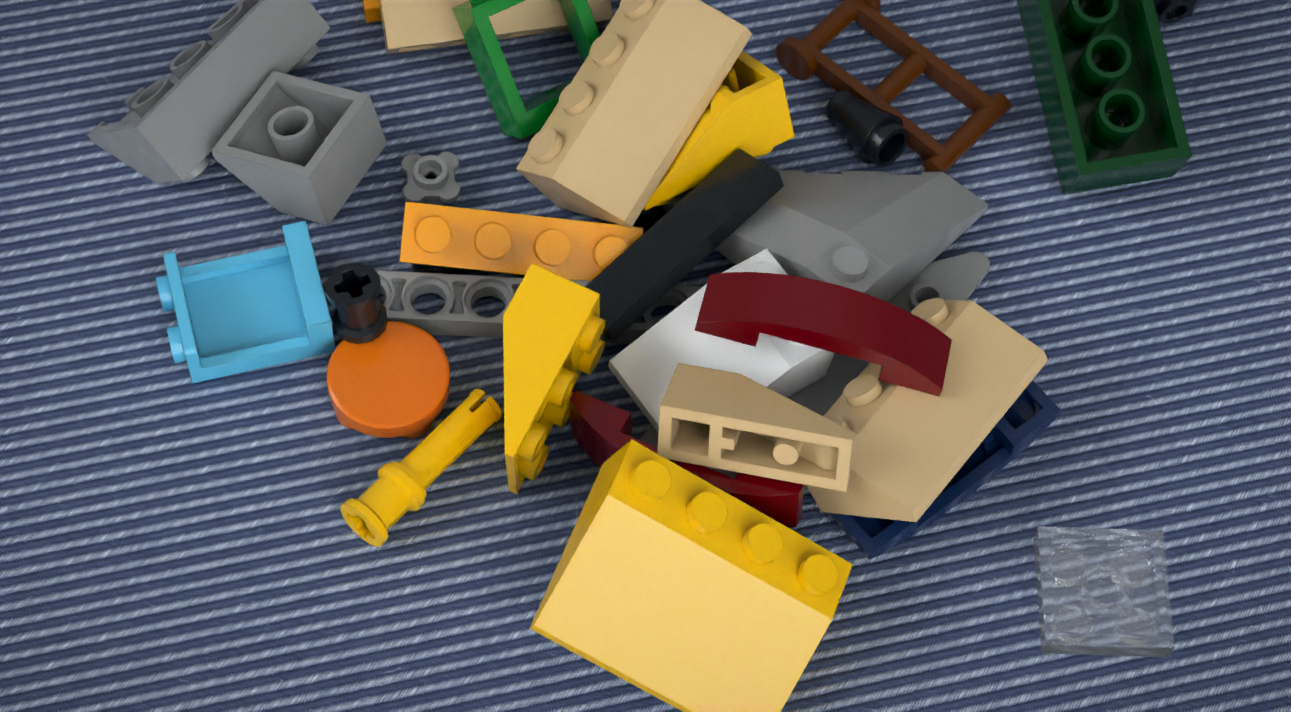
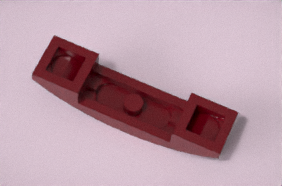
[695,272,952,397]
[569,390,804,528]

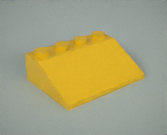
[529,440,853,712]

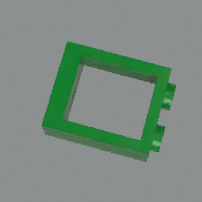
[452,0,600,139]

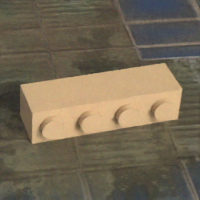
[379,0,613,55]

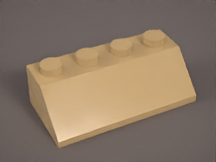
[516,0,752,228]
[807,298,1048,522]

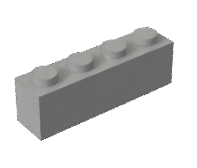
[87,0,331,183]

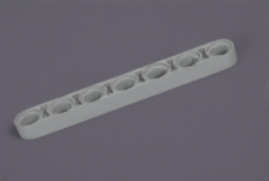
[376,270,703,344]

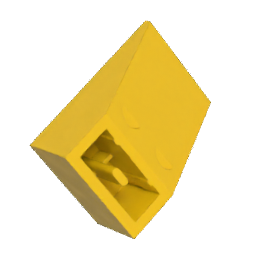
[644,50,795,211]
[503,263,606,494]

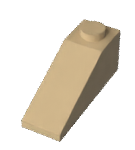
[657,363,855,492]

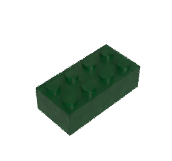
[1017,0,1192,195]

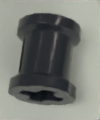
[325,262,388,344]

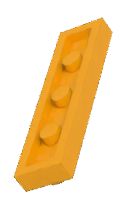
[399,202,644,281]

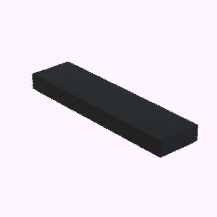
[585,148,784,342]

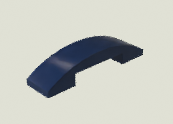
[829,380,1061,560]

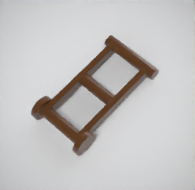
[776,0,1011,173]

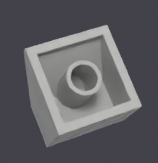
[211,71,387,226]

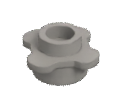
[401,151,461,206]

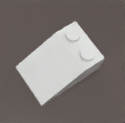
[608,248,834,432]

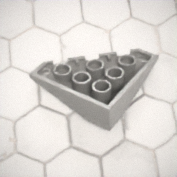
[662,170,989,302]

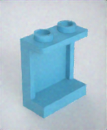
[156,221,336,383]

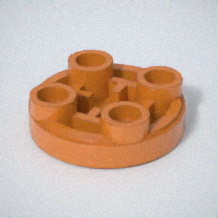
[327,321,451,438]

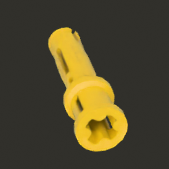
[340,389,502,547]

